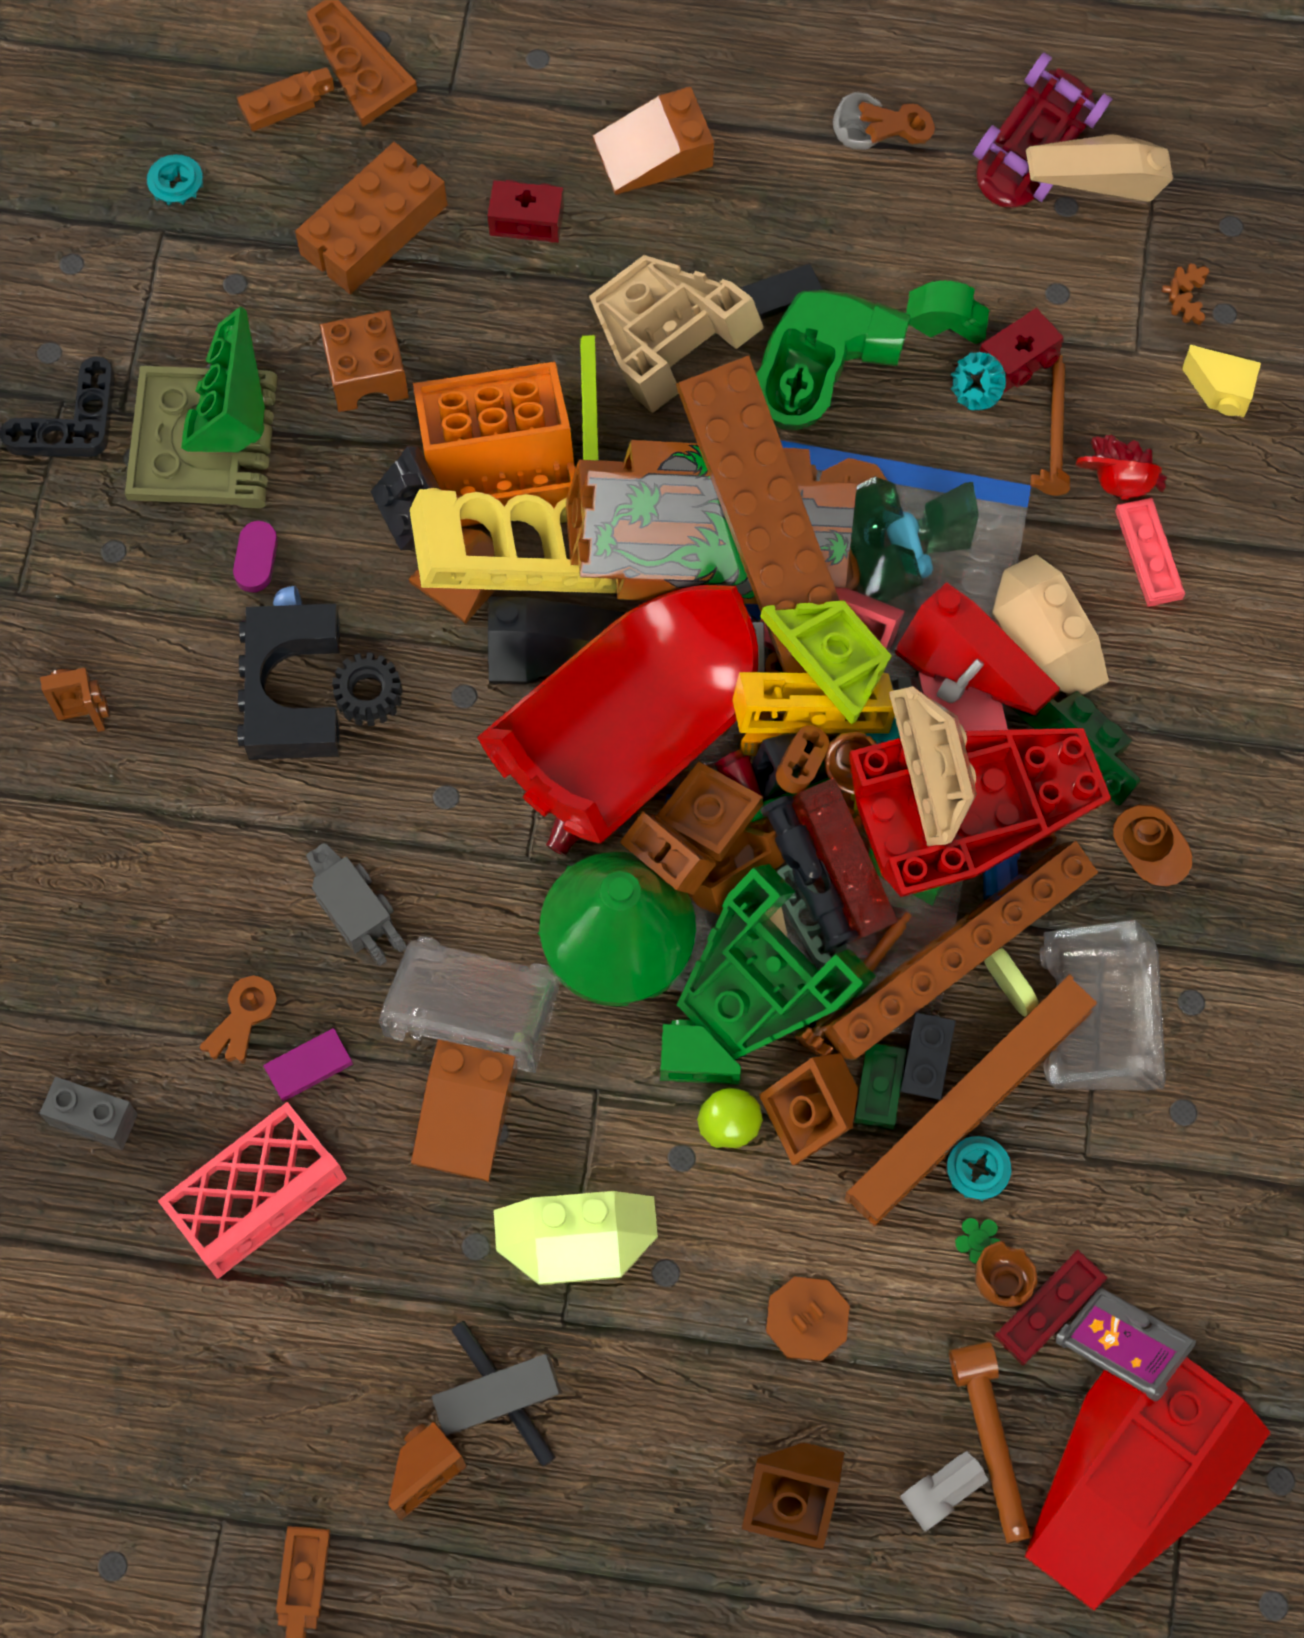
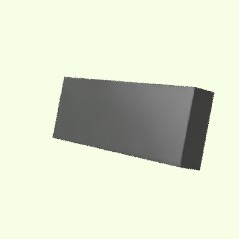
[432,1354,562,1436]

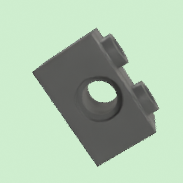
[39,1077,138,1151]

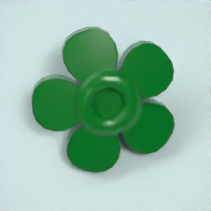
[955,1218,1000,1264]

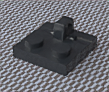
[370,446,441,551]

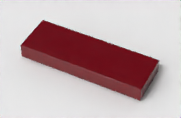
[994,1250,1108,1366]

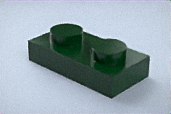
[854,1044,906,1129]

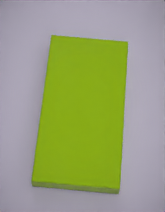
[580,335,599,461]

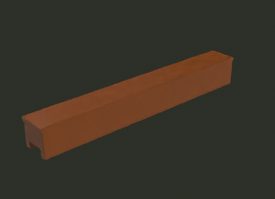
[845,974,1097,1227]

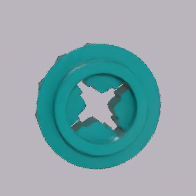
[147,154,203,206]
[950,352,1006,411]
[946,1136,1011,1201]

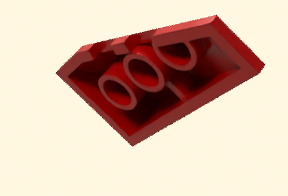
[895,582,1060,715]

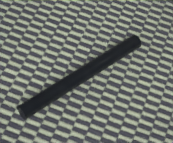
[451,1321,556,1467]

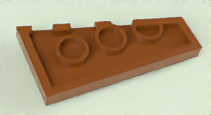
[306,0,417,127]

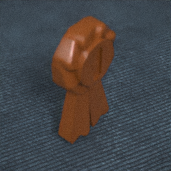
[858,102,935,144]
[199,975,278,1064]

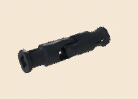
[761,795,859,951]

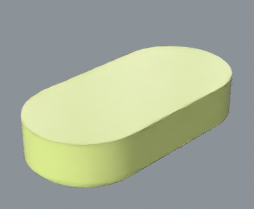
[984,947,1039,1016]

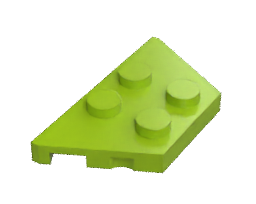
[760,601,892,724]

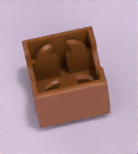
[319,310,409,412]

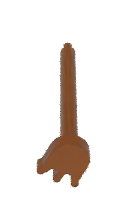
[1031,355,1071,496]
[794,912,912,1056]

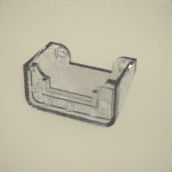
[1040,920,1165,1091]
[379,937,560,1073]

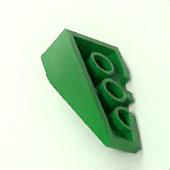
[181,306,265,452]

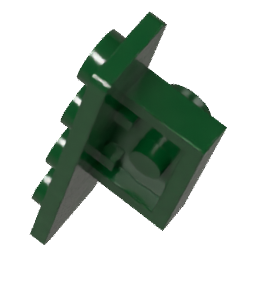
[1010,691,1141,806]

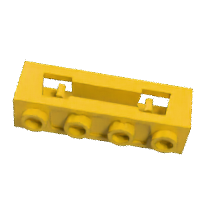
[732,672,895,733]

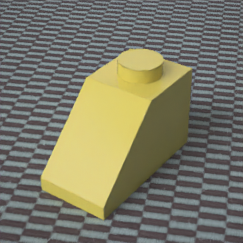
[1182,345,1261,417]

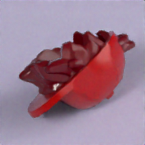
[1075,434,1167,500]

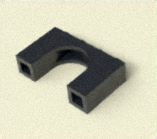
[237,604,340,760]

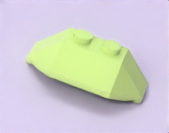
[494,1191,658,1285]

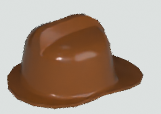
[1113,803,1192,887]

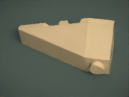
[1026,134,1173,202]

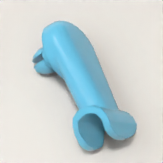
[886,512,933,581]

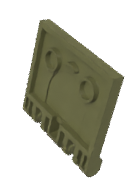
[125,366,278,508]

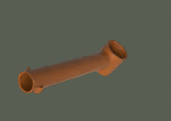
[949,1341,1031,1544]

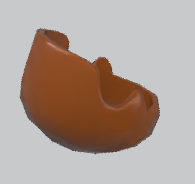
[824,731,877,795]
[975,1241,1038,1307]

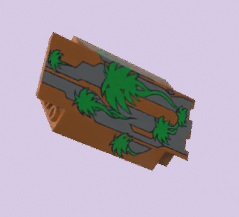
[566,440,857,604]

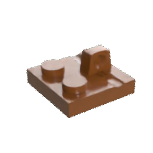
[656,761,763,861]

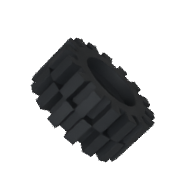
[332,652,403,726]

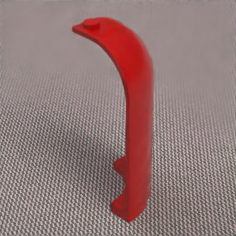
[477,585,759,843]

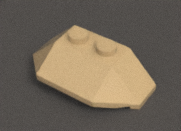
[992,554,1109,696]
[889,686,977,846]

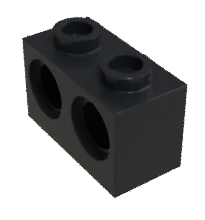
[900,1013,956,1100]

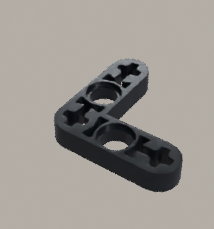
[0,356,115,457]

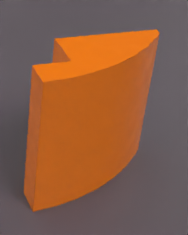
[413,362,576,527]

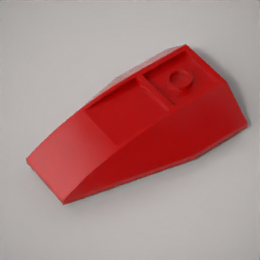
[849,728,1111,897]
[1024,1357,1271,1611]

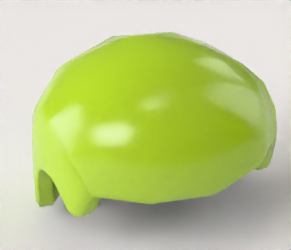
[697,1088,763,1148]

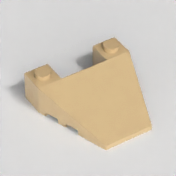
[589,255,764,413]

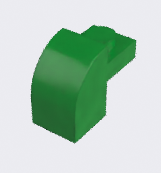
[906,281,990,344]

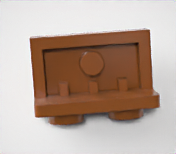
[40,668,110,732]

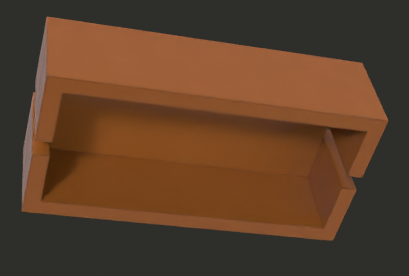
[295,142,448,295]

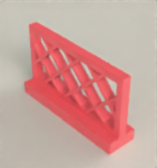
[158,1102,347,1279]

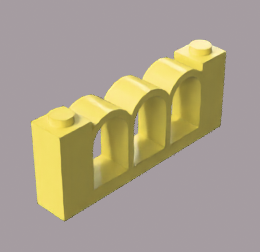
[410,488,617,593]

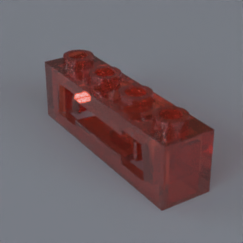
[792,778,898,942]

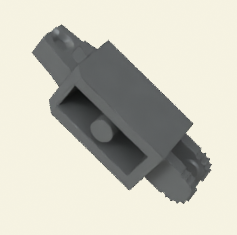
[306,843,407,967]

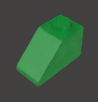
[660,1020,741,1085]

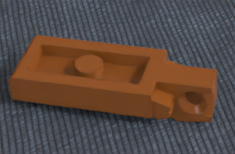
[237,67,334,131]
[276,1526,331,1638]

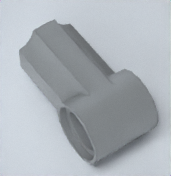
[900,1451,989,1532]

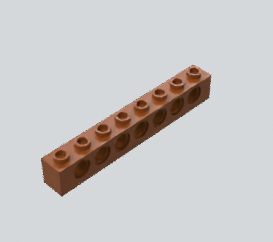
[820,841,1098,1059]

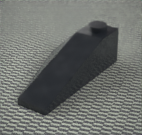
[488,597,627,684]

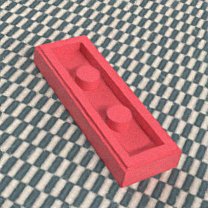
[1115,497,1185,607]

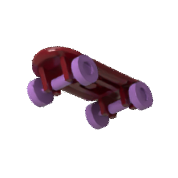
[972,52,1112,208]

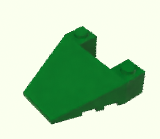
[677,864,876,1060]

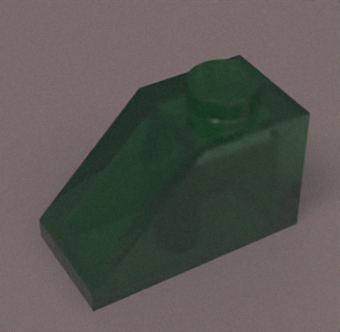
[917,482,979,554]

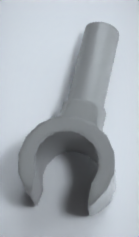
[937,658,984,703]

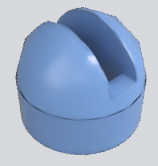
[273,586,302,606]

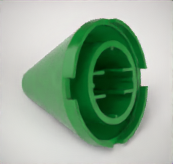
[540,852,696,1006]

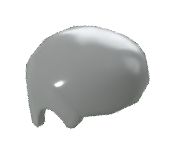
[833,92,882,150]

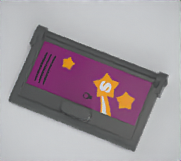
[1056,1287,1196,1401]

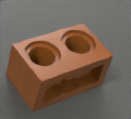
[619,811,716,895]

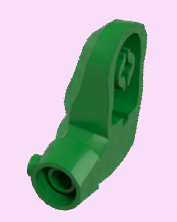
[756,290,910,431]

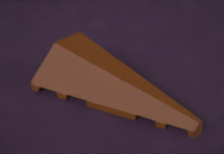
[688,790,855,915]

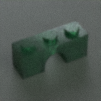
[850,476,923,602]

